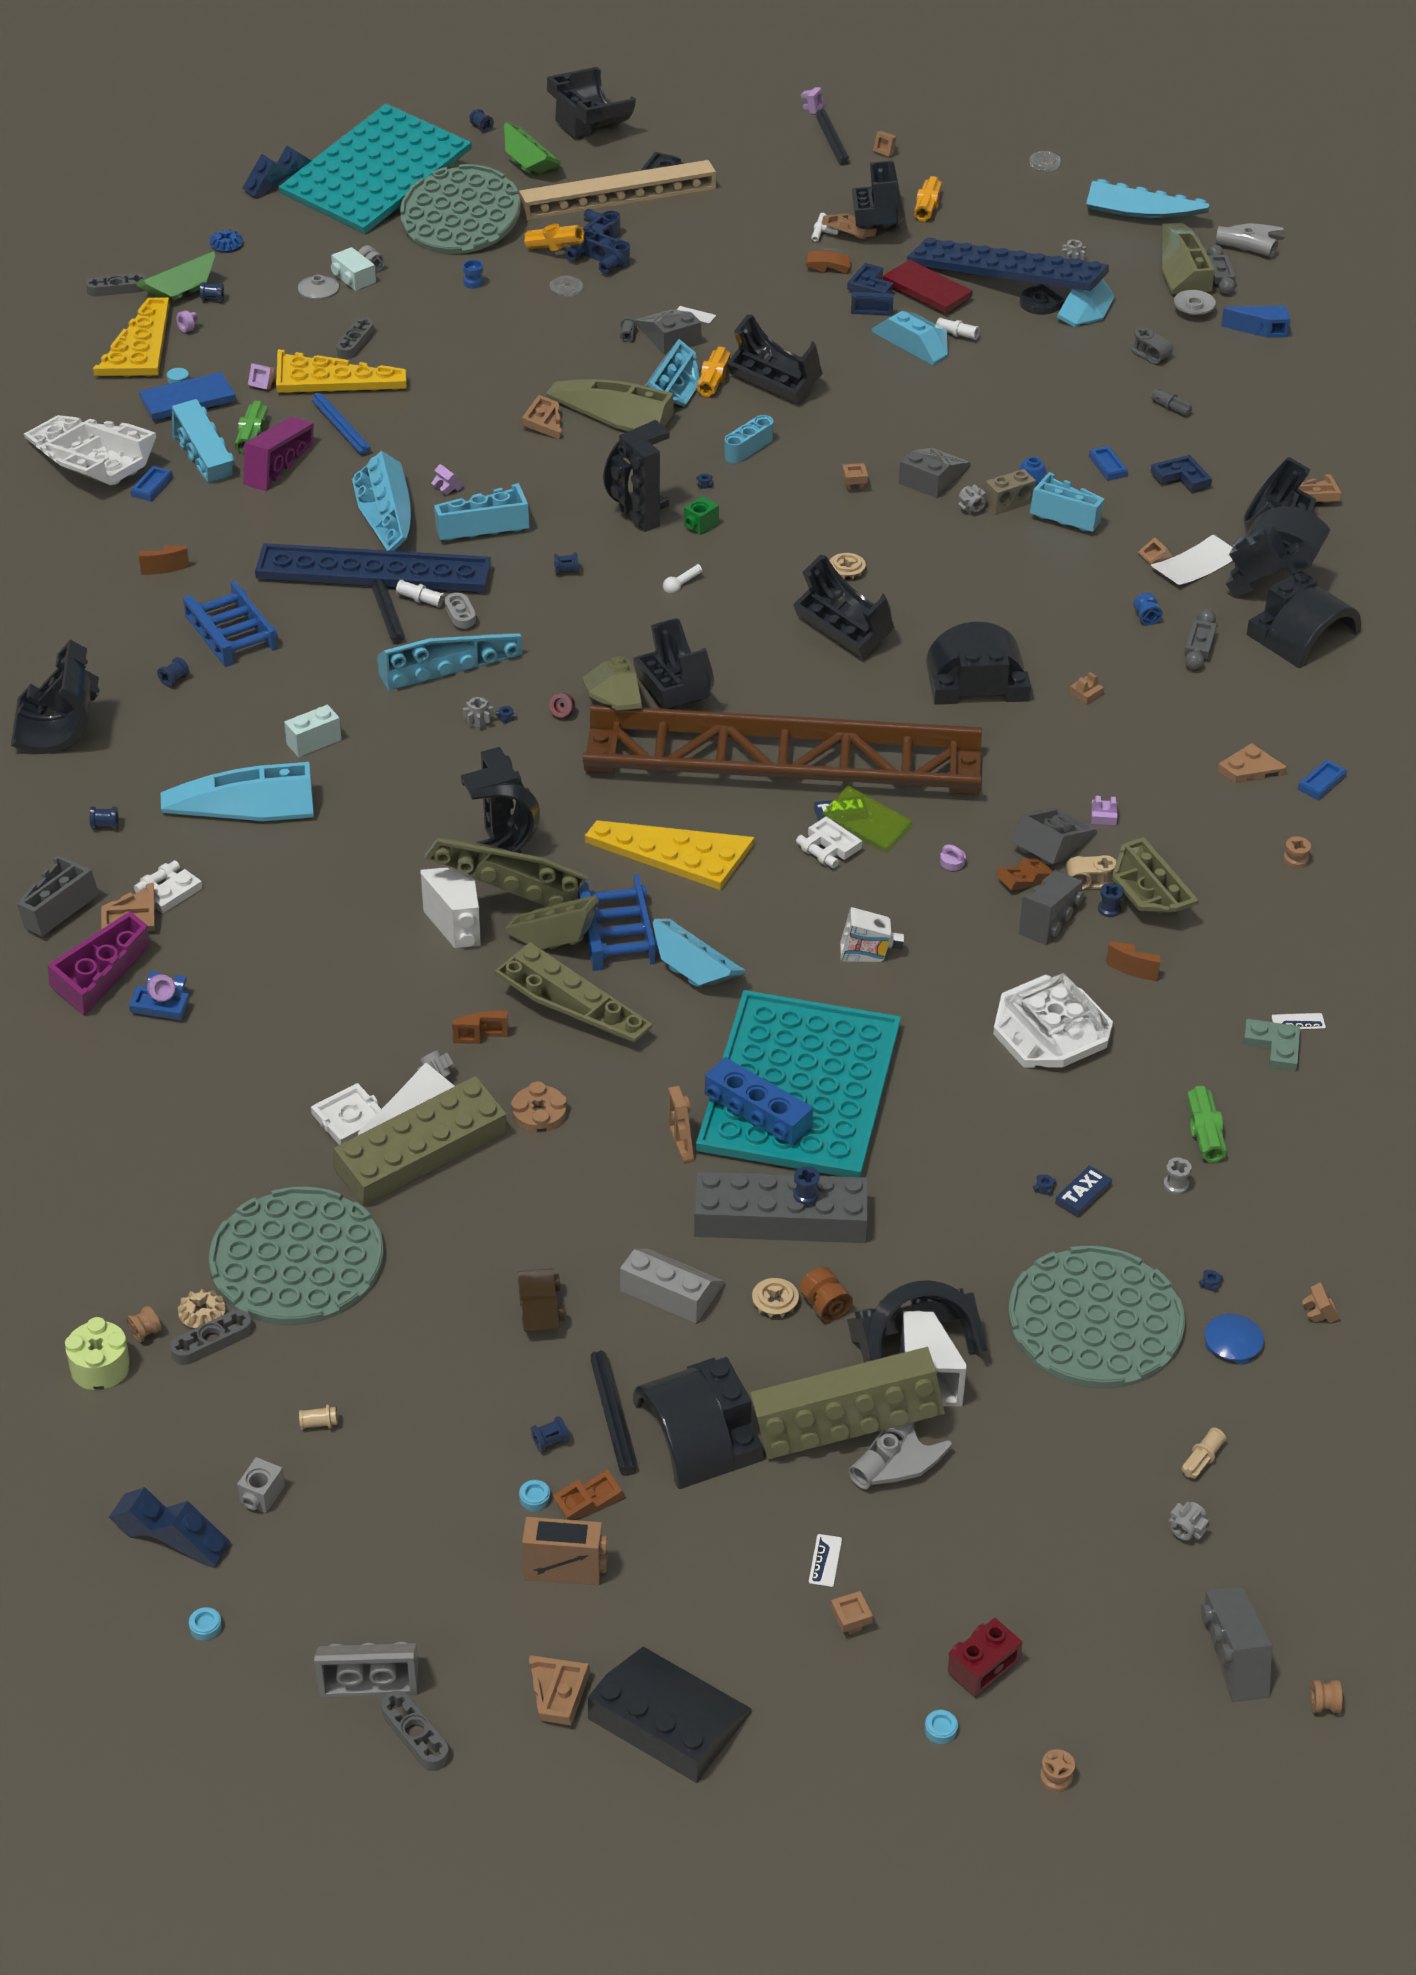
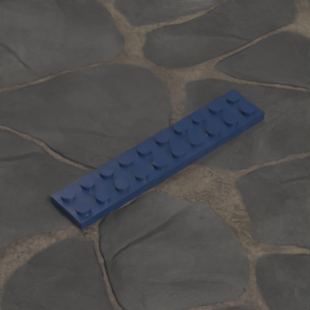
[907,238,1109,291]
[255,543,491,592]

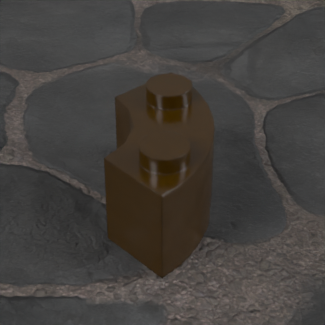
[517,1268,564,1331]

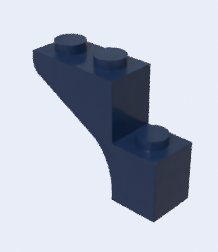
[242,145,312,198]
[108,1487,230,1567]

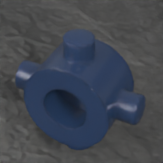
[696,474,713,489]
[495,706,517,723]
[1033,1175,1057,1195]
[1199,1270,1223,1291]

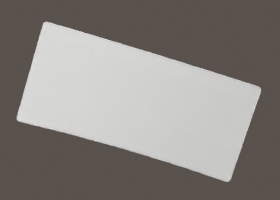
[1151,535,1233,585]
[358,1063,454,1135]

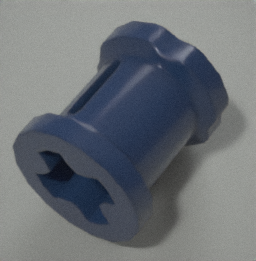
[469,109,494,133]
[200,282,224,301]
[554,552,579,575]
[157,657,190,687]
[89,806,119,829]
[1098,883,1123,917]
[793,1166,820,1205]
[530,1416,569,1453]

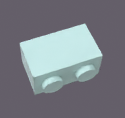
[331,247,376,291]
[284,704,341,758]

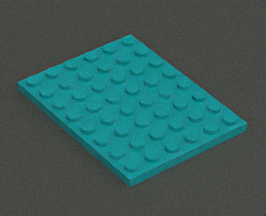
[278,104,472,234]
[696,990,901,1177]

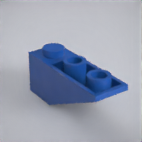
[1221,306,1290,338]

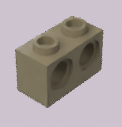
[984,469,1036,515]

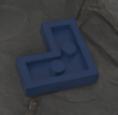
[847,263,893,293]
[1150,455,1212,491]

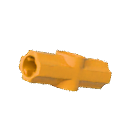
[914,176,942,222]
[524,224,584,251]
[697,347,731,397]

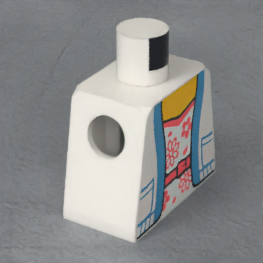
[840,907,904,962]

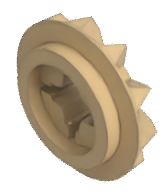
[830,553,866,579]
[752,1278,799,1318]
[178,1288,225,1328]

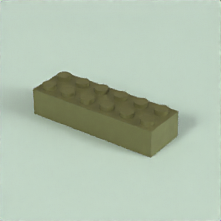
[333,1076,506,1207]
[751,1346,945,1459]

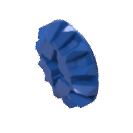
[210,229,243,252]

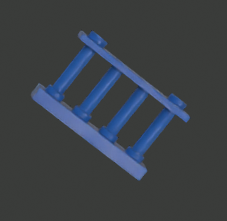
[183,581,278,667]
[577,874,659,971]

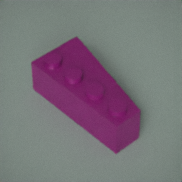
[243,416,314,491]
[47,911,149,1016]

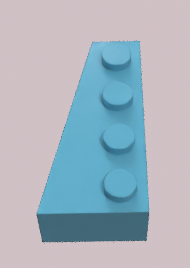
[172,399,235,483]
[434,483,529,541]

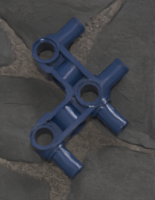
[563,209,630,274]

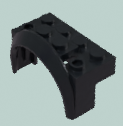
[852,160,905,229]
[727,315,823,404]
[603,420,670,532]
[1243,457,1316,548]
[793,555,895,659]
[633,618,714,709]
[461,747,540,853]
[847,1280,988,1363]

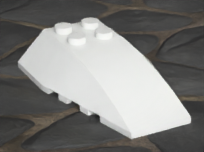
[24,415,156,485]

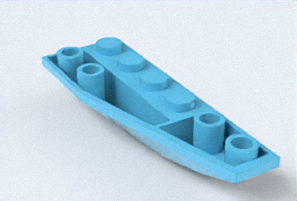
[352,450,411,551]
[161,762,314,821]

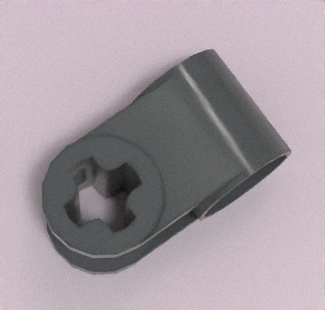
[1131,328,1173,364]

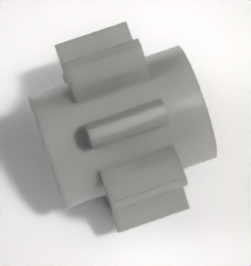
[1061,240,1086,261]
[958,484,986,514]
[463,697,494,728]
[417,1049,453,1077]
[1168,1502,1209,1540]

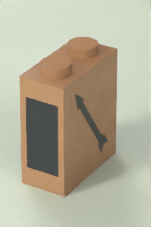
[522,1517,608,1585]

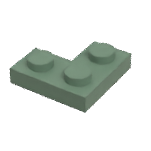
[1243,1019,1300,1071]

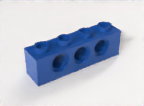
[704,1057,813,1145]

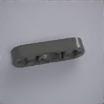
[86,273,146,296]
[336,318,374,359]
[170,1310,252,1365]
[381,1691,449,1771]

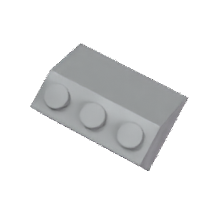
[620,1249,724,1324]
[314,1642,418,1698]

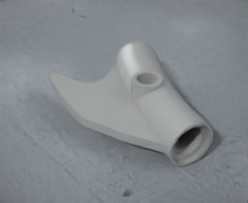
[1216,223,1283,257]
[848,1422,952,1489]

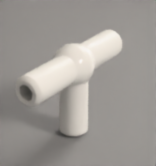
[811,213,839,242]

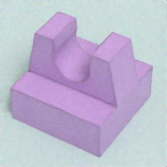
[801,87,824,114]
[248,363,276,390]
[432,464,463,496]
[1091,796,1117,825]

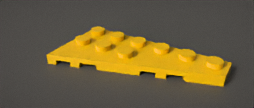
[93,298,170,377]
[276,349,406,393]
[585,820,754,890]

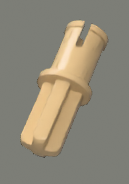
[1181,1428,1226,1479]

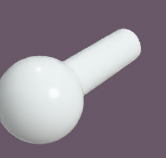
[663,564,703,593]

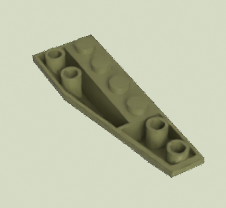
[1162,223,1215,294]
[546,379,674,432]
[424,838,588,907]
[495,942,652,1042]

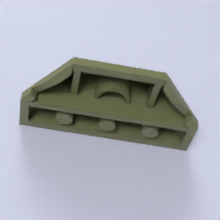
[582,656,642,711]
[1112,837,1199,914]
[504,896,599,950]

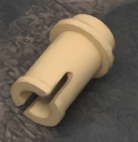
[299,1404,338,1429]

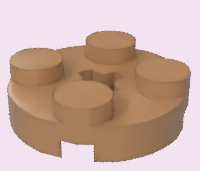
[511,1081,567,1132]

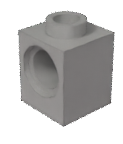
[237,1457,285,1514]

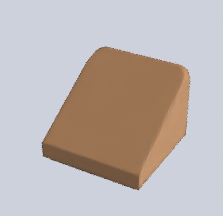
[1138,537,1173,565]

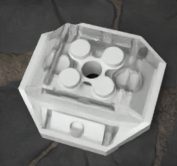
[993,973,1113,1068]

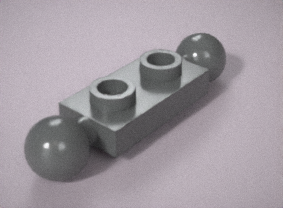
[1207,245,1236,295]
[1184,609,1217,670]

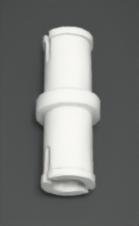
[936,318,980,340]
[396,580,445,608]

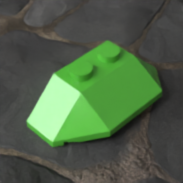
[504,122,561,173]
[136,251,215,301]

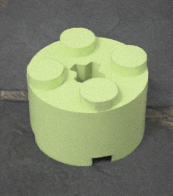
[65,1317,130,1390]

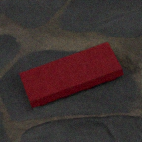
[883,260,973,313]

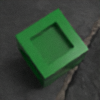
[684,496,719,535]

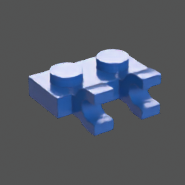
[129,971,190,1020]

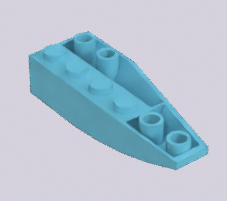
[1086,179,1210,218]
[377,633,522,691]

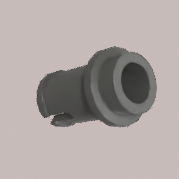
[620,317,637,342]

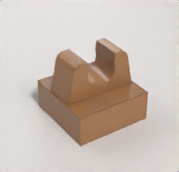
[873,131,897,157]
[842,463,868,490]
[1069,672,1104,705]
[1302,1282,1340,1323]
[831,1591,873,1635]

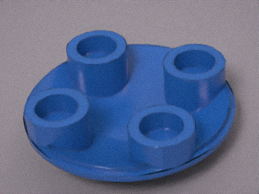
[1205,1314,1264,1365]

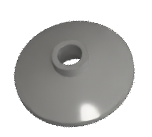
[298,275,339,300]
[1174,290,1216,315]

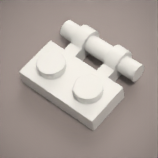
[796,816,862,868]
[134,860,203,914]

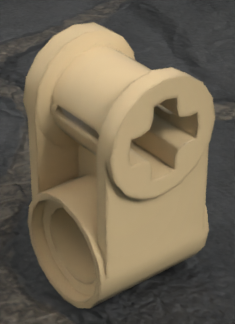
[1066,855,1116,890]

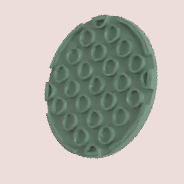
[400,164,521,254]
[209,1187,384,1325]
[1008,1246,1185,1388]

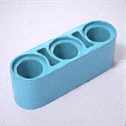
[724,415,773,463]

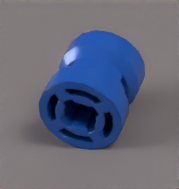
[463,260,484,289]
[1133,593,1163,625]

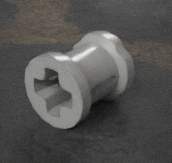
[1163,1157,1192,1195]

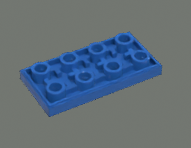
[139,372,236,420]

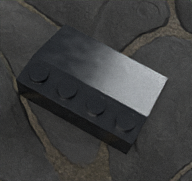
[588,1646,751,1783]

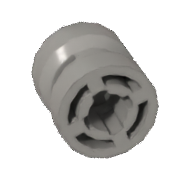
[359,245,385,273]

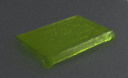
[822,786,912,849]

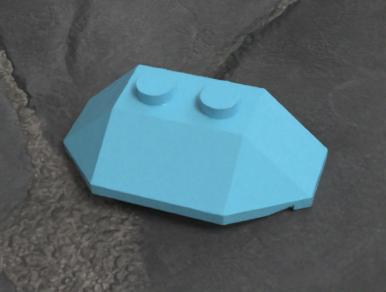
[1057,279,1115,327]
[871,311,948,366]
[645,339,700,407]
[653,919,746,987]

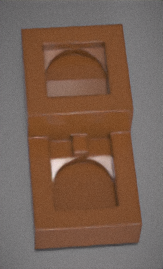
[806,251,850,274]
[139,545,190,575]
[996,859,1053,890]
[1106,941,1161,981]
[452,1011,509,1044]
[552,1469,625,1520]

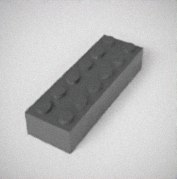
[694,1171,867,1243]

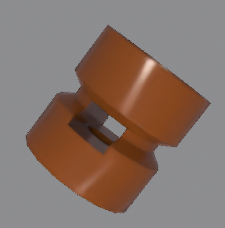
[799,1266,853,1322]

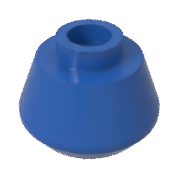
[1018,456,1047,485]

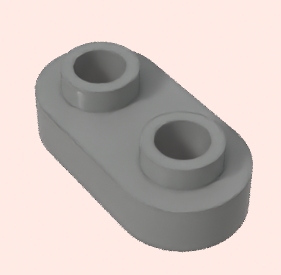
[445,593,476,629]

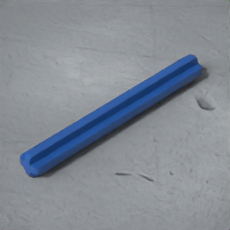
[312,392,370,455]

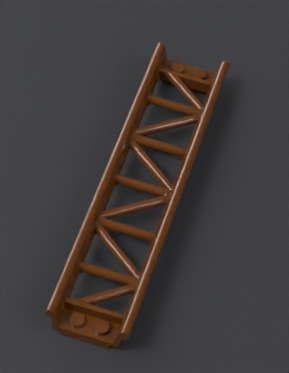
[583,705,982,794]

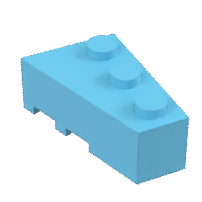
[1030,472,1105,532]

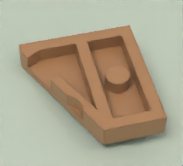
[822,213,877,239]
[521,395,561,439]
[1298,474,1341,503]
[1217,743,1287,783]
[101,883,155,931]
[668,1086,694,1164]
[529,1655,591,1725]

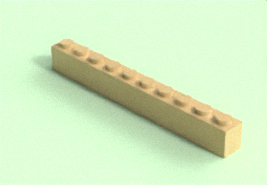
[519,160,716,220]

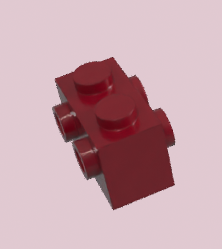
[948,1617,1023,1697]

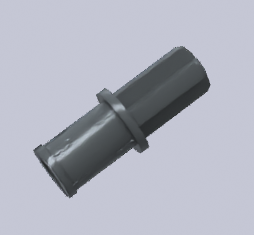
[1151,388,1193,416]

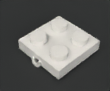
[311,1083,381,1145]

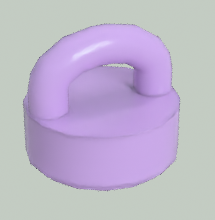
[176,310,198,333]
[940,844,966,871]
[147,974,176,1002]

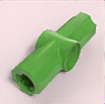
[235,401,268,455]
[1187,1086,1227,1163]

